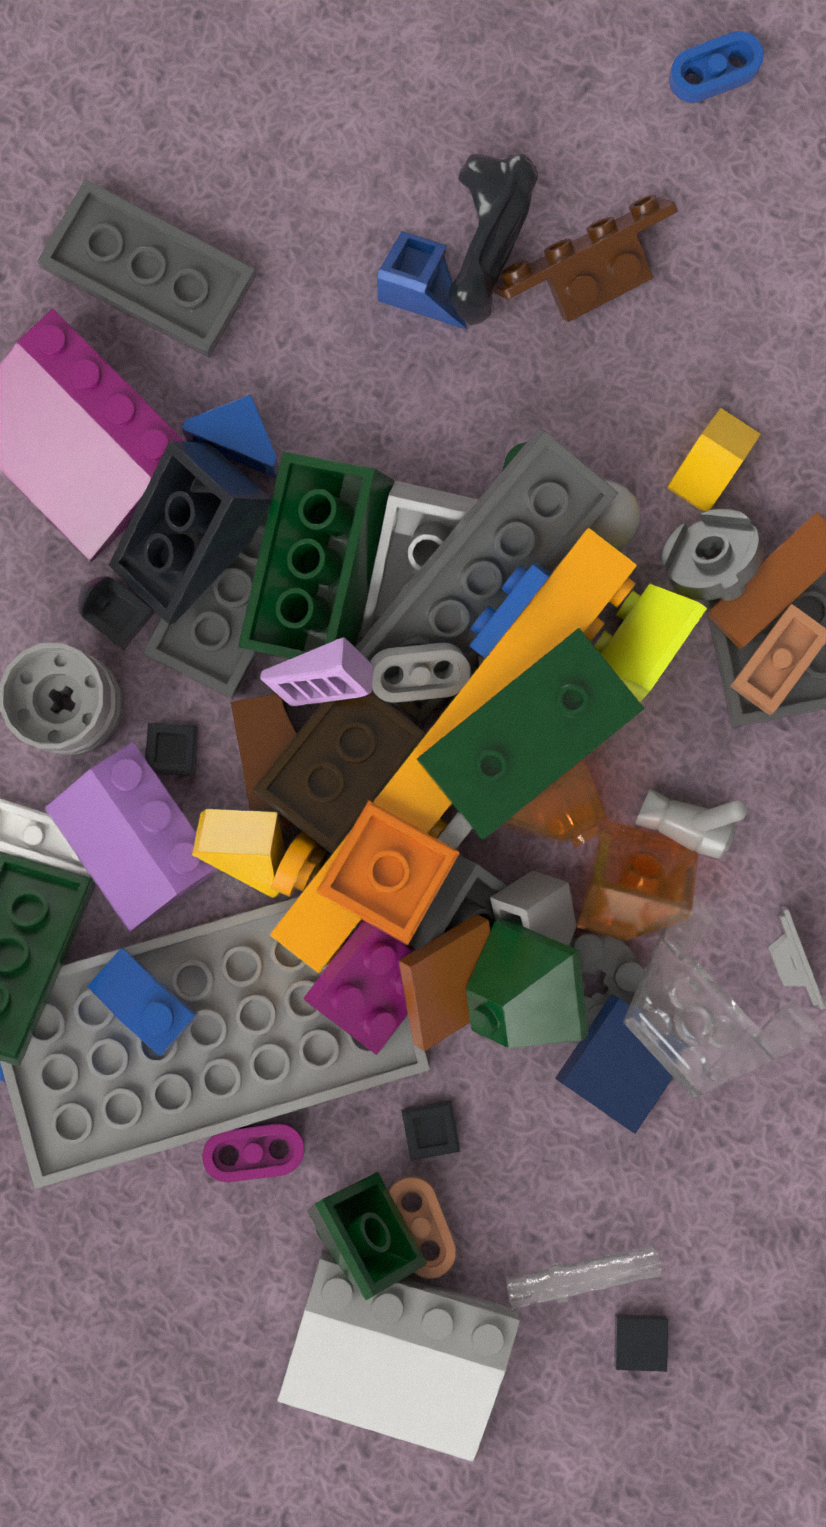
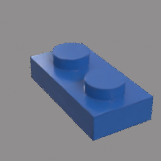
[470,561,552,659]

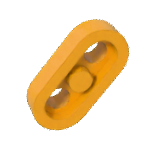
[271,831,327,897]

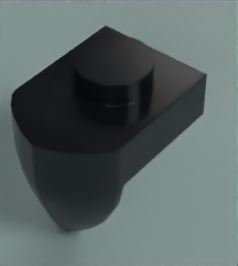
[78,576,155,650]

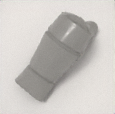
[635,788,747,859]

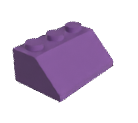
[45,742,217,933]

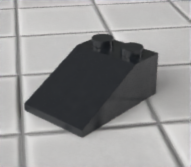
[109,440,273,624]

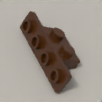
[493,195,678,322]

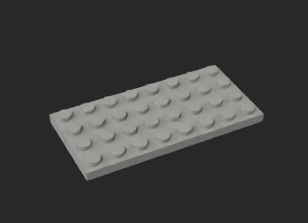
[0,897,430,1189]

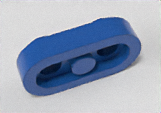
[669,31,764,103]

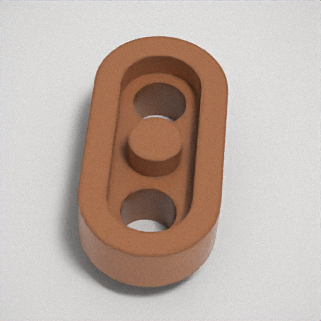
[389,1175,456,1279]

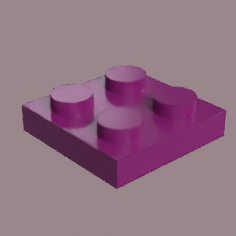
[303,920,412,1055]

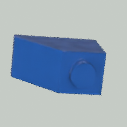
[87,948,199,1056]

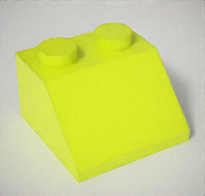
[594,583,707,702]

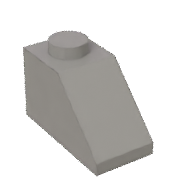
[490,870,576,946]

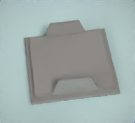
[768,906,826,1010]

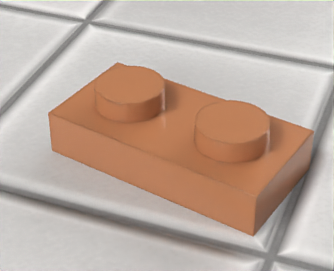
[730,603,826,716]

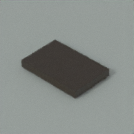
[252,691,426,854]

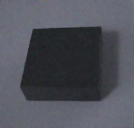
[145,723,199,776]
[401,1100,460,1161]
[614,1314,668,1372]

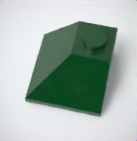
[466,918,588,1048]
[308,1172,427,1300]

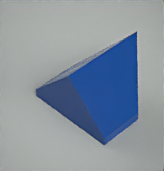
[377,231,467,330]

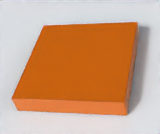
[316,801,460,945]

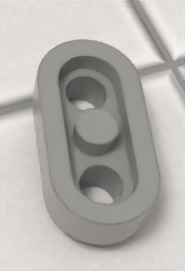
[370,643,470,703]

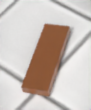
[706,512,826,650]

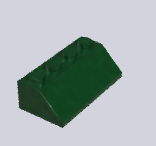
[238,451,395,660]

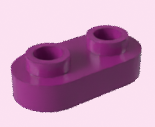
[202,1122,305,1183]

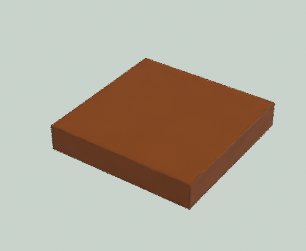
[399,914,490,1051]

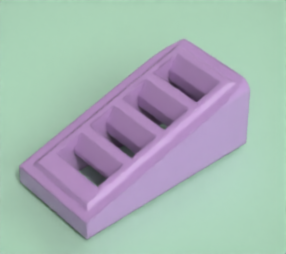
[260,637,374,706]

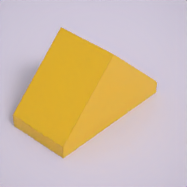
[667,408,761,512]
[192,809,286,898]

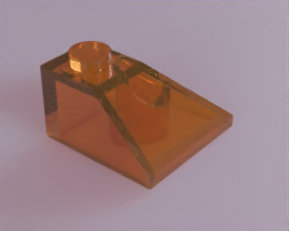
[500,760,608,847]
[577,820,698,941]

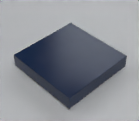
[555,994,691,1134]

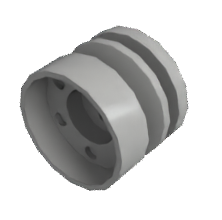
[0,643,123,755]

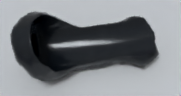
[448,154,539,325]

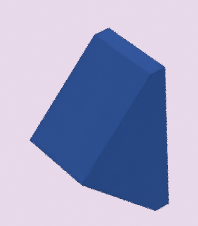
[182,394,279,478]

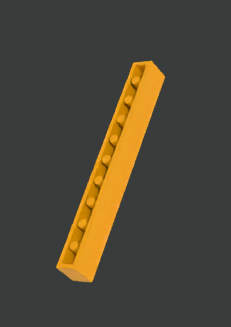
[270,528,637,973]

